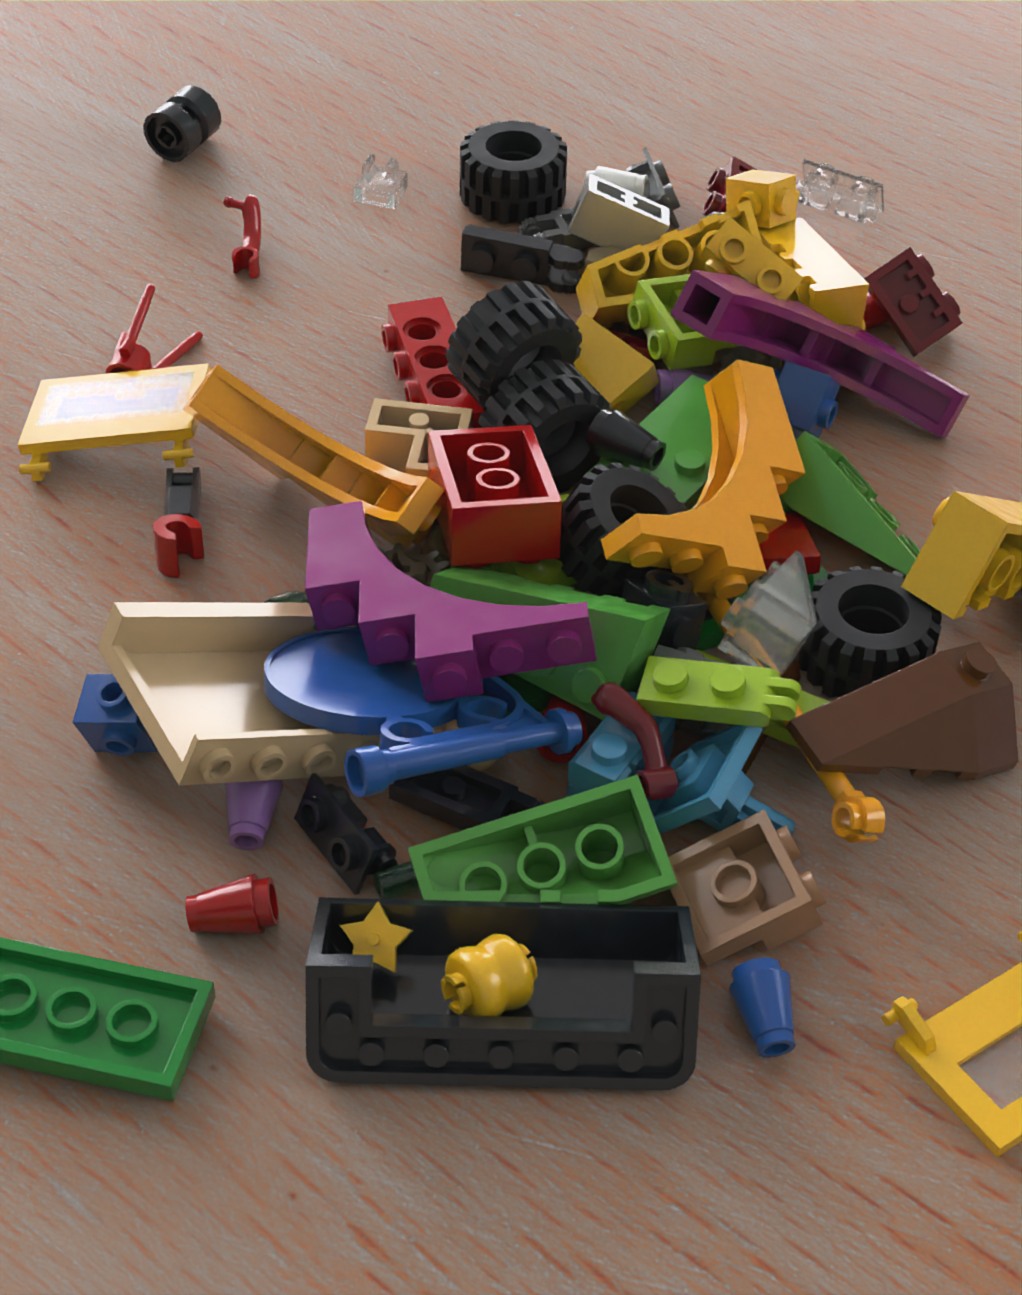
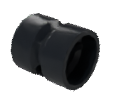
[143,85,222,162]

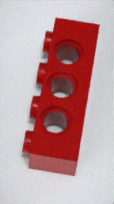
[381,296,485,428]

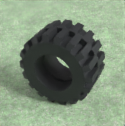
[460,120,568,224]
[445,281,582,411]
[478,359,614,493]
[557,463,688,598]
[797,566,942,698]

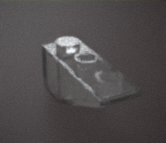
[717,550,817,677]

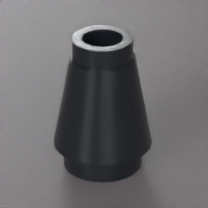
[586,409,666,471]

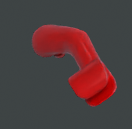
[223,194,261,279]

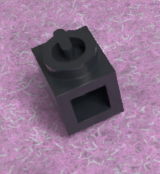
[621,569,708,656]

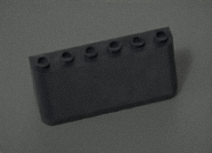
[305,897,701,1090]

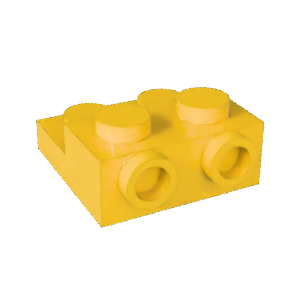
[700,217,804,300]

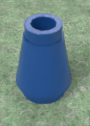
[729,957,796,1058]

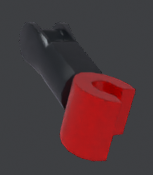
[152,467,205,578]

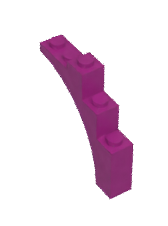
[670,270,970,438]
[305,501,597,702]

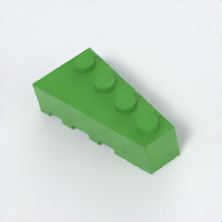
[429,565,670,720]

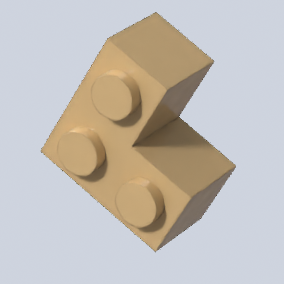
[365,398,473,477]

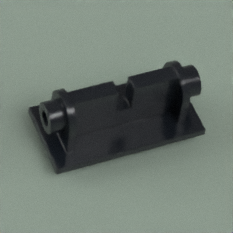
[294,773,398,895]

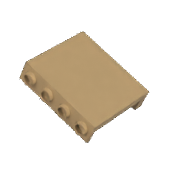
[97,602,380,786]

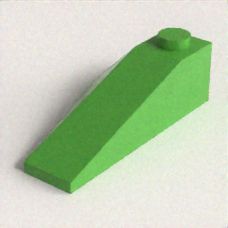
[779,431,921,576]
[408,774,678,905]

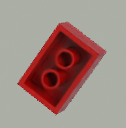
[428,425,562,568]

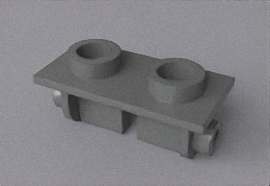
[626,147,681,228]

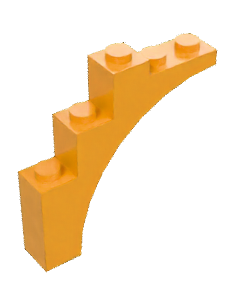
[601,359,806,599]
[183,364,445,548]

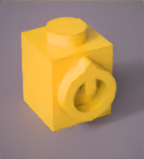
[726,170,800,229]

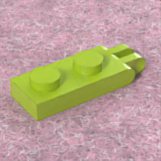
[636,656,801,727]

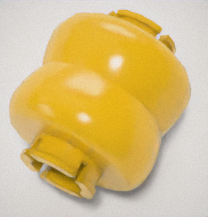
[441,934,537,1016]

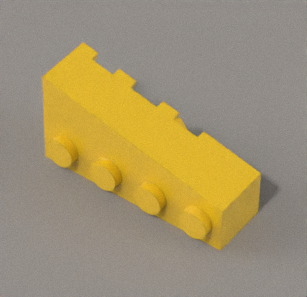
[576,199,762,328]
[758,218,869,330]
[901,491,1022,620]

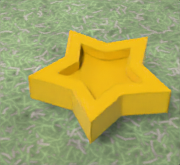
[340,901,413,973]

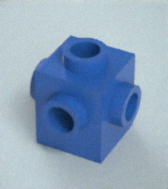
[72,674,157,756]

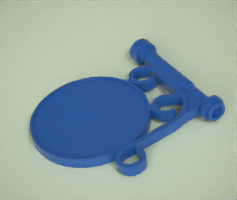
[264,627,582,798]

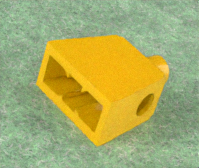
[574,313,659,413]

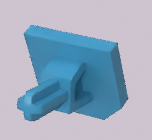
[647,725,795,835]

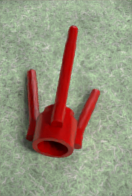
[105,284,203,374]

